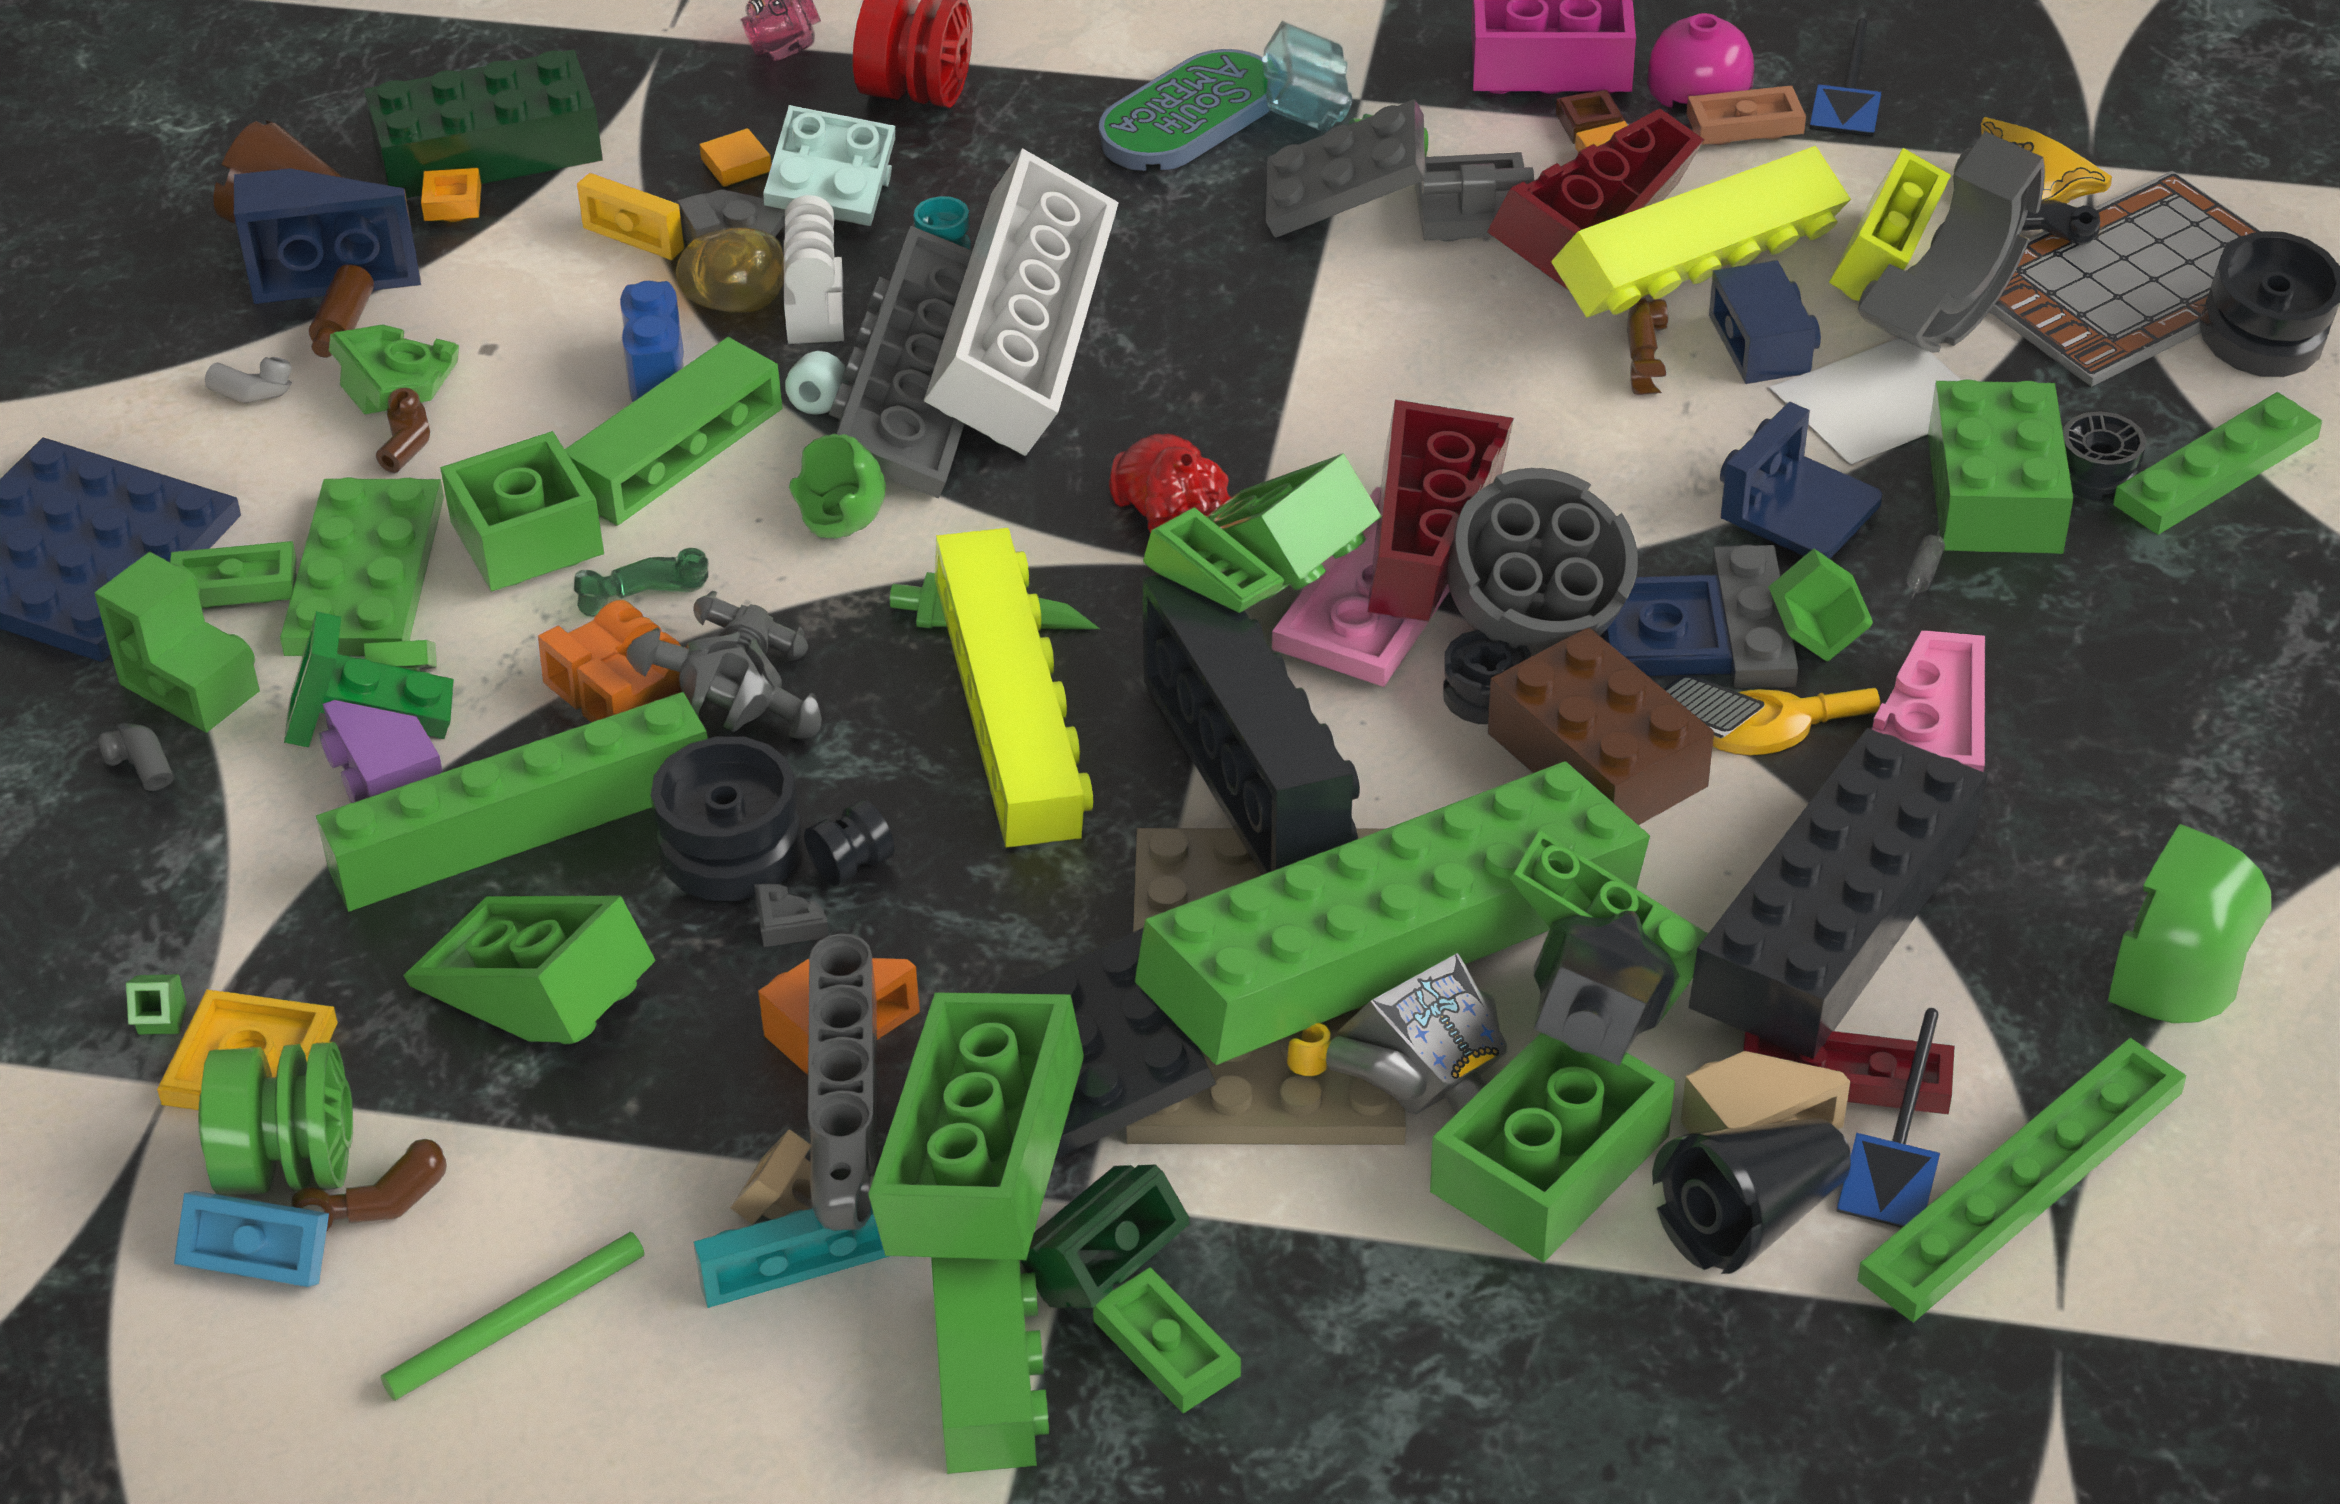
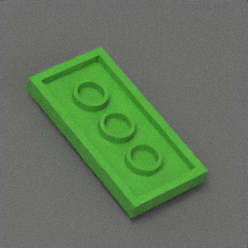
[280,477,444,656]

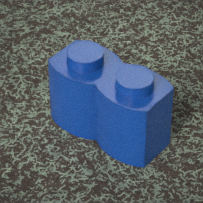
[620,281,684,402]

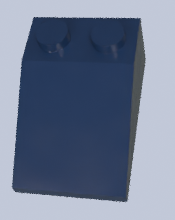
[234,168,421,304]

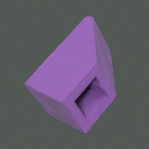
[319,700,443,803]

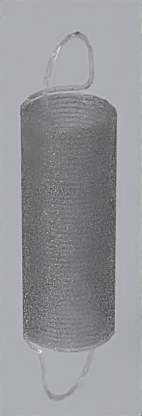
[1906,528,1945,599]

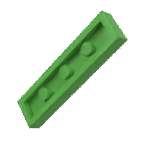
[2113,392,2323,535]

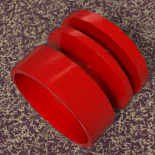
[853,0,973,108]

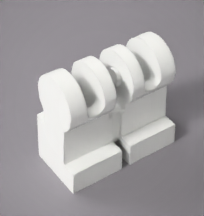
[784,195,844,344]

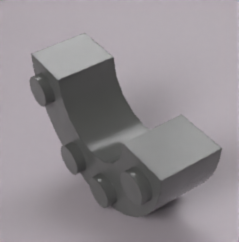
[1858,131,2045,353]

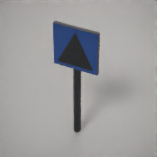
[1810,18,1881,137]
[1837,1008,1940,1228]

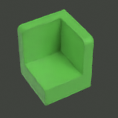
[1768,549,1873,662]

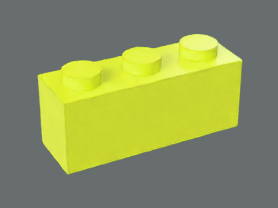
[1829,148,1951,301]

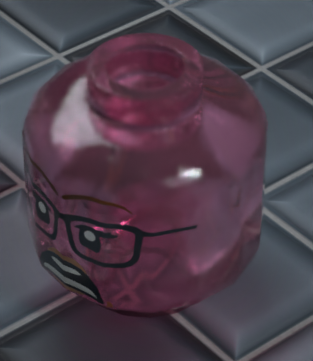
[740,0,821,62]

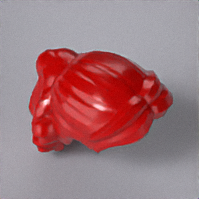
[1109,434,1232,533]

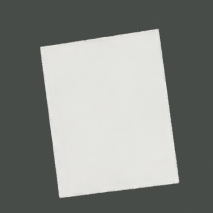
[1769,338,1961,465]

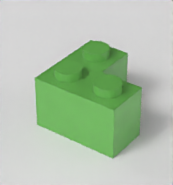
[94,552,260,733]

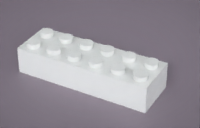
[924,148,1118,456]

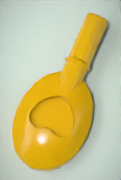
[1713,688,1880,755]

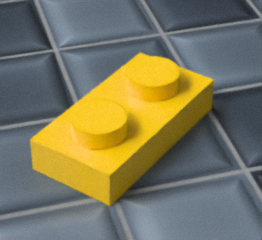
[577,172,684,260]

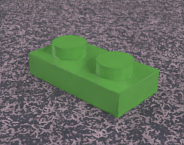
[170,541,297,608]
[1093,1267,1241,1413]

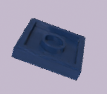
[1601,575,1733,676]

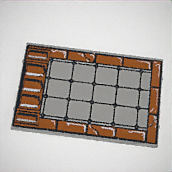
[1990,171,2260,387]

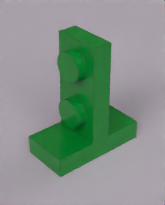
[284,611,454,748]

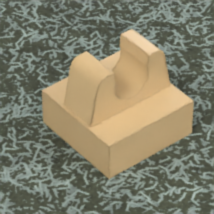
[730,1129,811,1224]

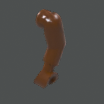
[1627,298,1668,395]
[291,1139,447,1231]

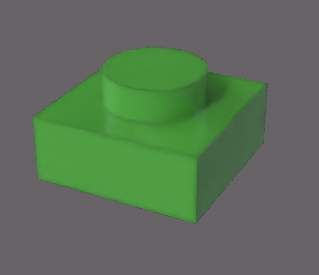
[364,640,437,671]

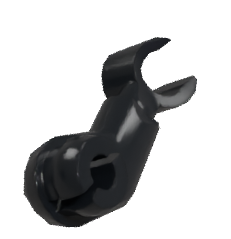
[2022,200,2101,245]

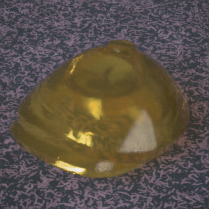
[676,227,784,313]

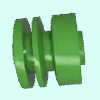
[198,1042,353,1196]

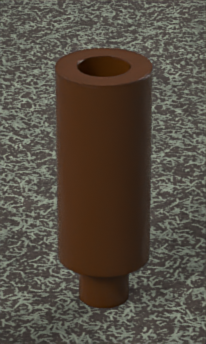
[309,265,374,358]

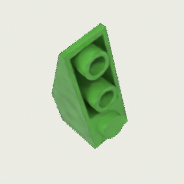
[1510,830,1708,1024]

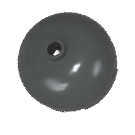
[1446,468,1638,656]

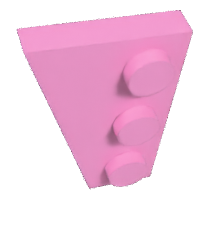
[1872,630,1985,772]

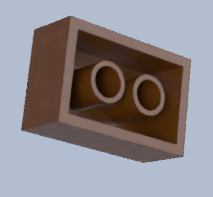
[1488,628,1714,825]

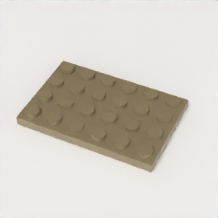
[1126,828,1406,1145]

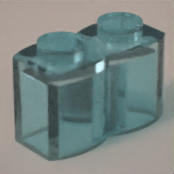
[1263,21,1352,132]

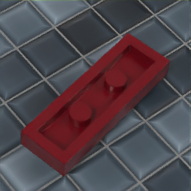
[1743,1031,1955,1115]

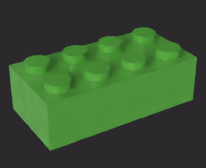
[868,992,1084,1260]

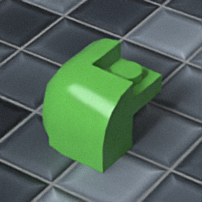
[2108,824,2272,1023]

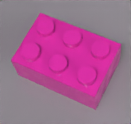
[1471,0,1636,94]

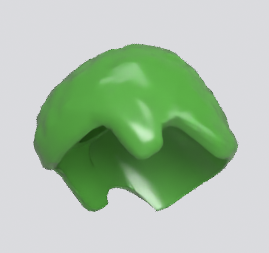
[789,434,886,539]

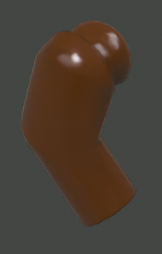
[376,388,430,473]

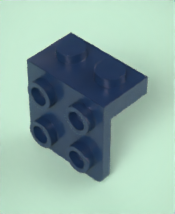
[1720,401,1882,559]

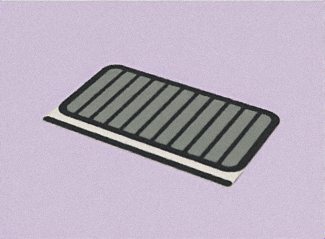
[1664,675,1765,738]

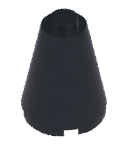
[1652,1118,1851,1274]

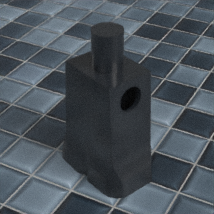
[1534,910,1680,1066]

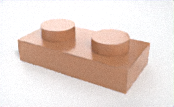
[1687,86,1806,145]

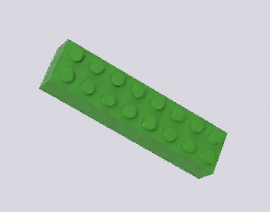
[1135,761,1650,1065]

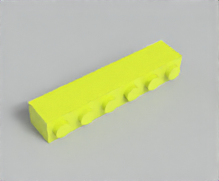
[1551,146,1851,318]
[935,528,1093,848]

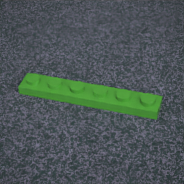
[1857,1038,2187,1323]

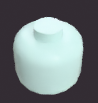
[785,351,849,415]

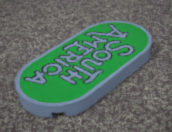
[1099,49,1278,171]

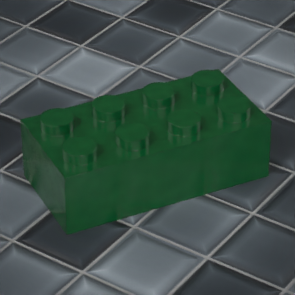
[364,49,603,199]

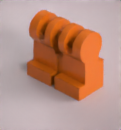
[538,600,682,722]

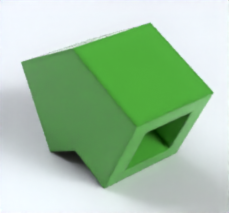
[126,974,187,1035]

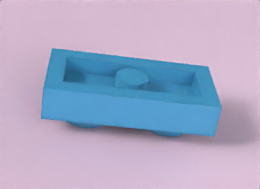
[174,1191,329,1287]

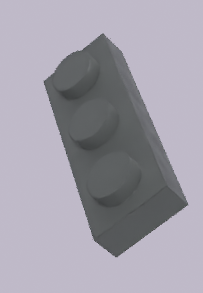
[1712,545,1798,689]

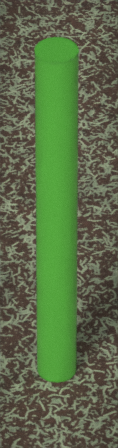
[380,1231,645,1401]

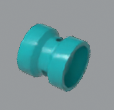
[914,196,971,250]

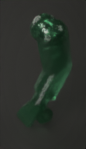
[574,548,709,617]

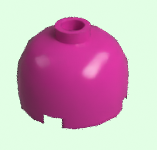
[1647,13,1754,108]

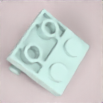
[764,105,895,226]

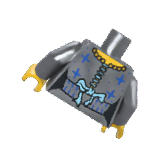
[1287,953,1507,1114]

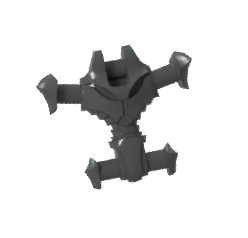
[626,591,822,739]

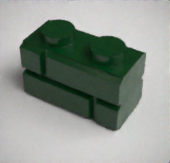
[1020,1164,1190,1308]

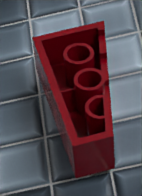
[1487,108,1704,290]
[1367,399,1514,622]

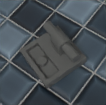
[1415,152,1534,241]

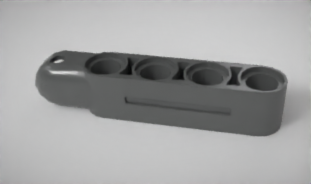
[808,933,878,1231]

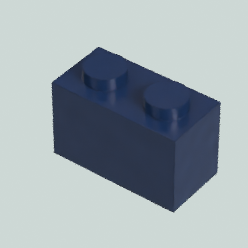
[1709,260,1821,384]

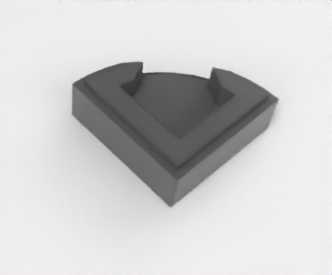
[754,884,829,947]

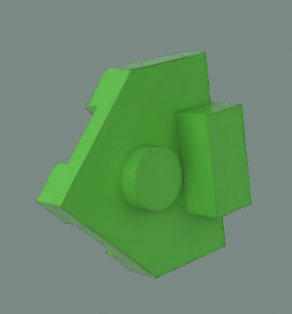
[329,324,459,414]

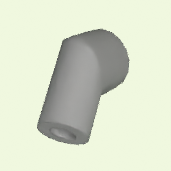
[205,357,292,403]

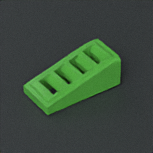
[1143,507,1285,613]

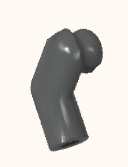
[97,723,174,791]

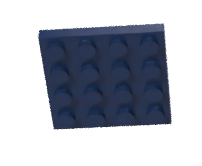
[0,437,241,662]

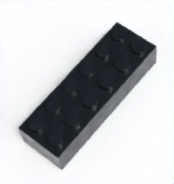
[1142,574,1360,875]
[1688,728,1988,1059]

